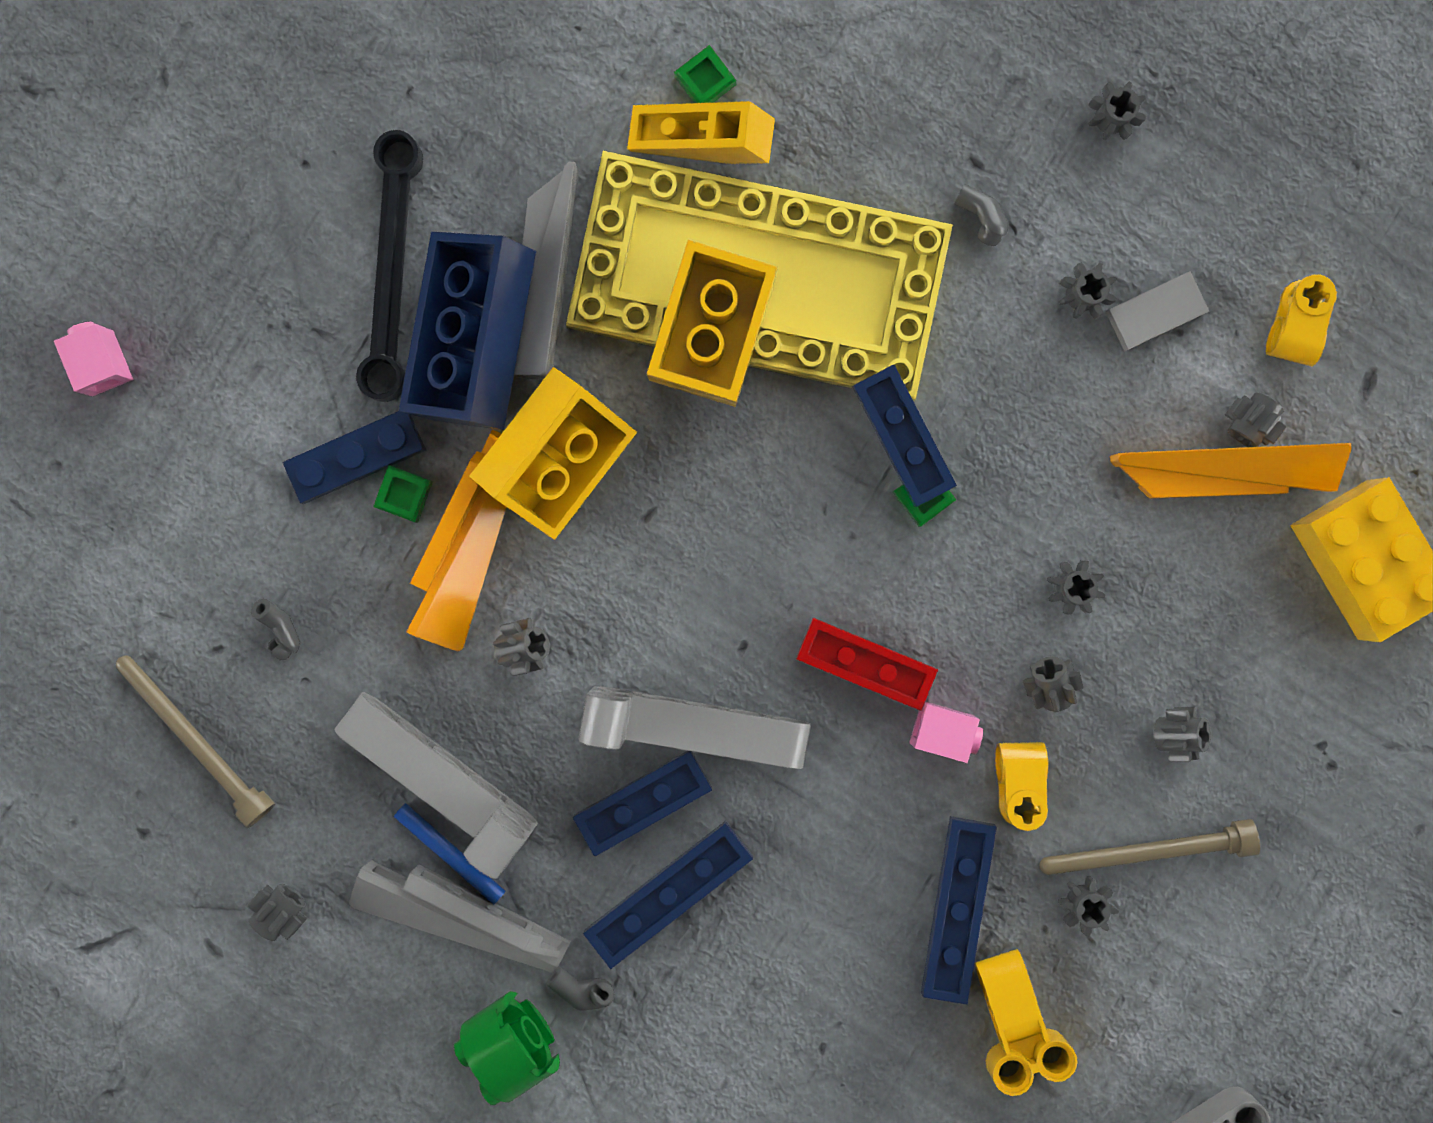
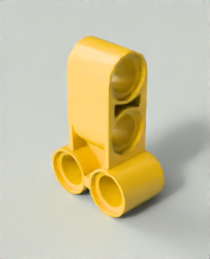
[974,949,1077,1096]

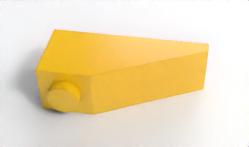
[627,101,775,164]

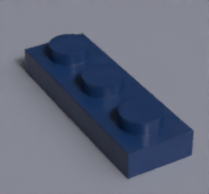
[852,364,957,507]
[282,411,426,504]
[573,751,712,857]

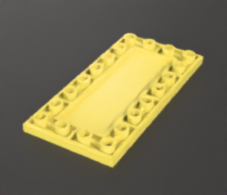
[566,151,953,401]

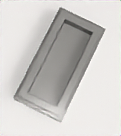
[1106,271,1209,352]

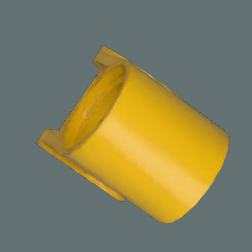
[1266,274,1337,367]
[995,742,1048,831]

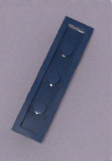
[921,816,997,1005]
[583,821,753,969]

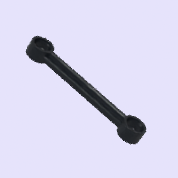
[356,130,423,402]

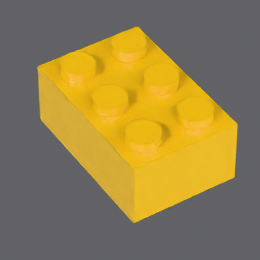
[647,240,778,407]
[469,367,637,540]
[1290,477,1433,642]

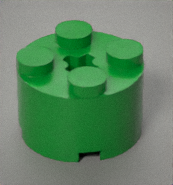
[454,991,560,1106]

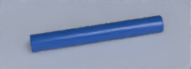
[393,803,506,905]

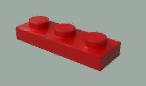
[796,617,938,711]

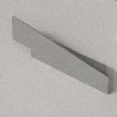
[514,162,578,380]
[349,860,571,972]

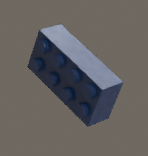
[399,232,536,430]

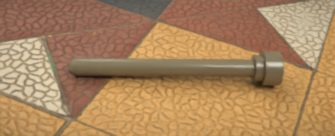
[116,655,276,828]
[1039,819,1260,875]

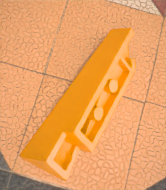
[407,429,507,651]
[1110,443,1352,499]

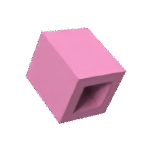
[54,322,133,396]
[909,702,983,763]

